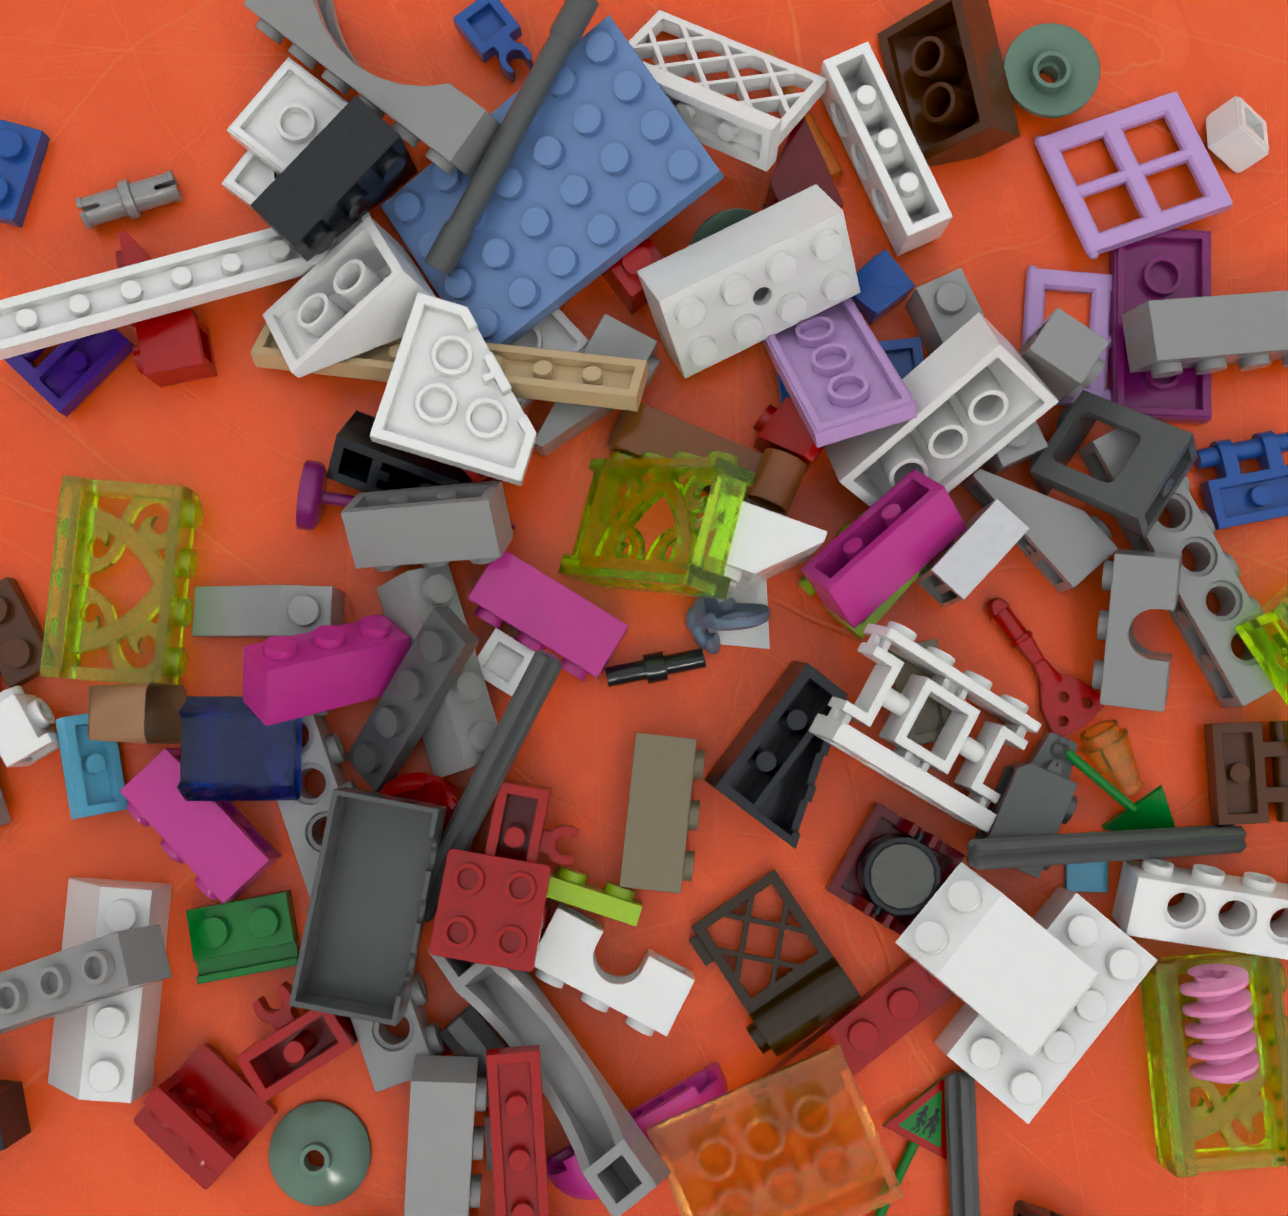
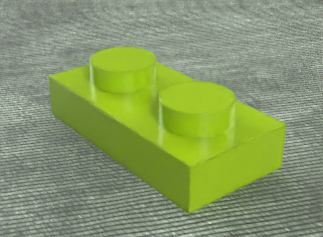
[547,866,643,926]

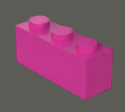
[801,469,967,628]
[468,550,629,682]
[243,615,410,726]
[120,748,281,904]

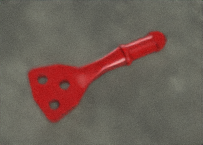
[986,598,1104,737]

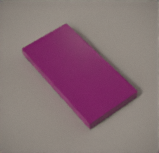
[1108,229,1212,424]

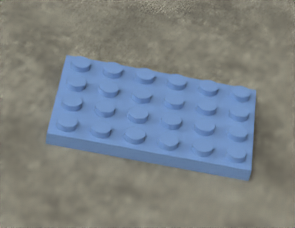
[381,15,725,345]

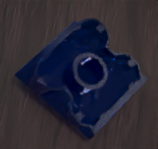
[177,696,302,801]

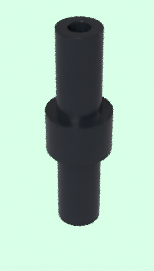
[605,648,706,687]

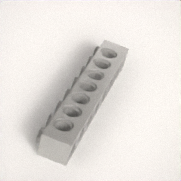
[244,703,445,1092]

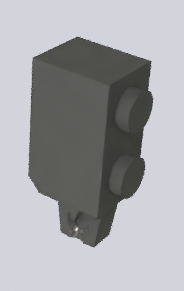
[975,732,1078,878]

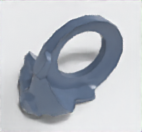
[685,591,771,654]

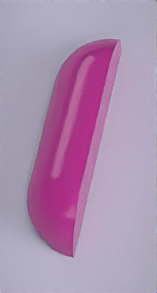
[546,1061,728,1200]

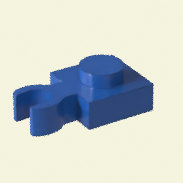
[453,0,533,82]

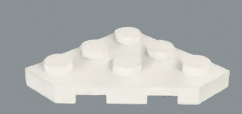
[369,292,537,486]

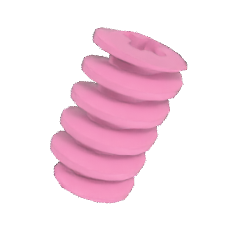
[1179,964,1259,1084]

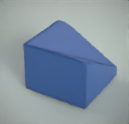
[851,249,915,325]

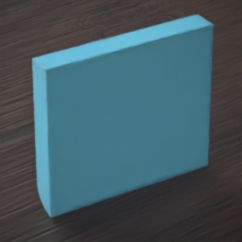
[1064,862,1108,892]

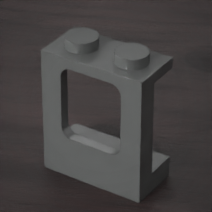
[1030,390,1198,539]

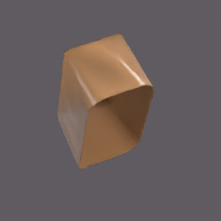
[88,682,186,744]

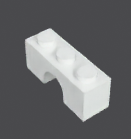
[535,902,695,1037]

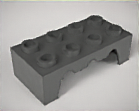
[288,787,447,1026]

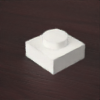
[477,628,535,697]

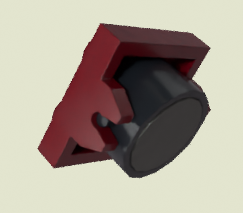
[824,802,965,935]

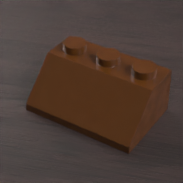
[878,0,1021,167]

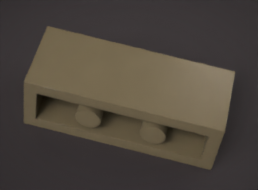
[619,733,705,893]

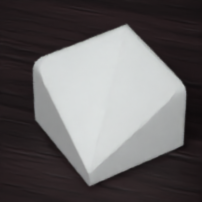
[1206,96,1269,173]

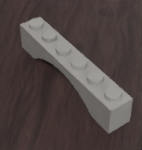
[243,0,501,178]
[427,947,672,1216]

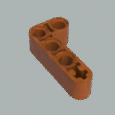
[606,403,807,516]

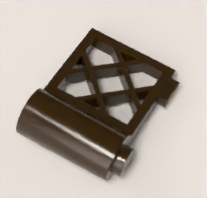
[689,869,862,1057]

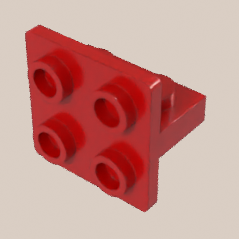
[429,849,552,972]
[134,1043,277,1189]

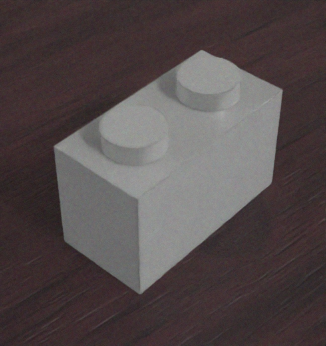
[1018,308,1109,401]

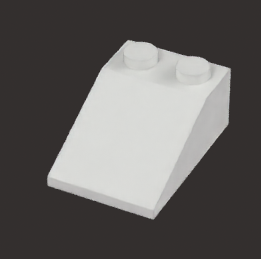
[262,216,436,378]
[895,862,1099,1059]

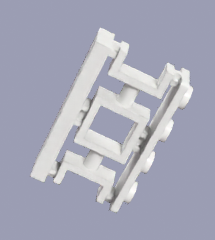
[808,621,1042,833]

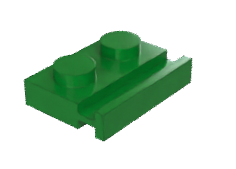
[186,890,299,984]

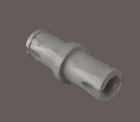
[75,170,183,229]

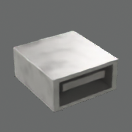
[915,499,1030,608]

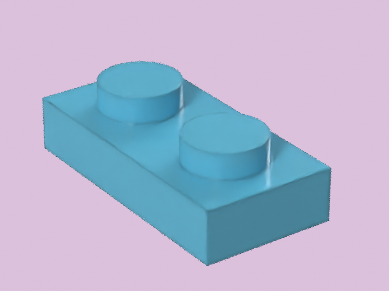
[55,714,128,820]

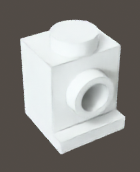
[0,686,59,767]

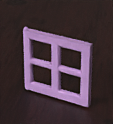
[1034,91,1233,259]
[1021,265,1112,406]

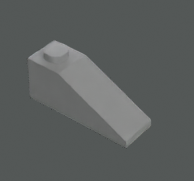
[534,314,661,457]
[961,469,1118,593]
[192,585,345,639]

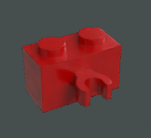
[485,779,579,865]
[235,981,358,1104]

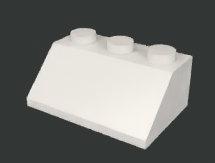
[697,495,827,594]

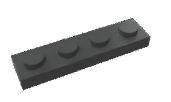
[346,606,480,792]

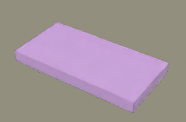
[762,297,917,448]

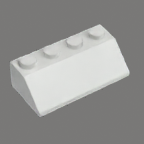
[825,312,1059,507]
[48,877,172,1103]

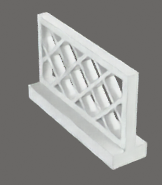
[628,10,827,172]

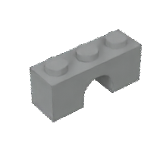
[1092,549,1183,712]

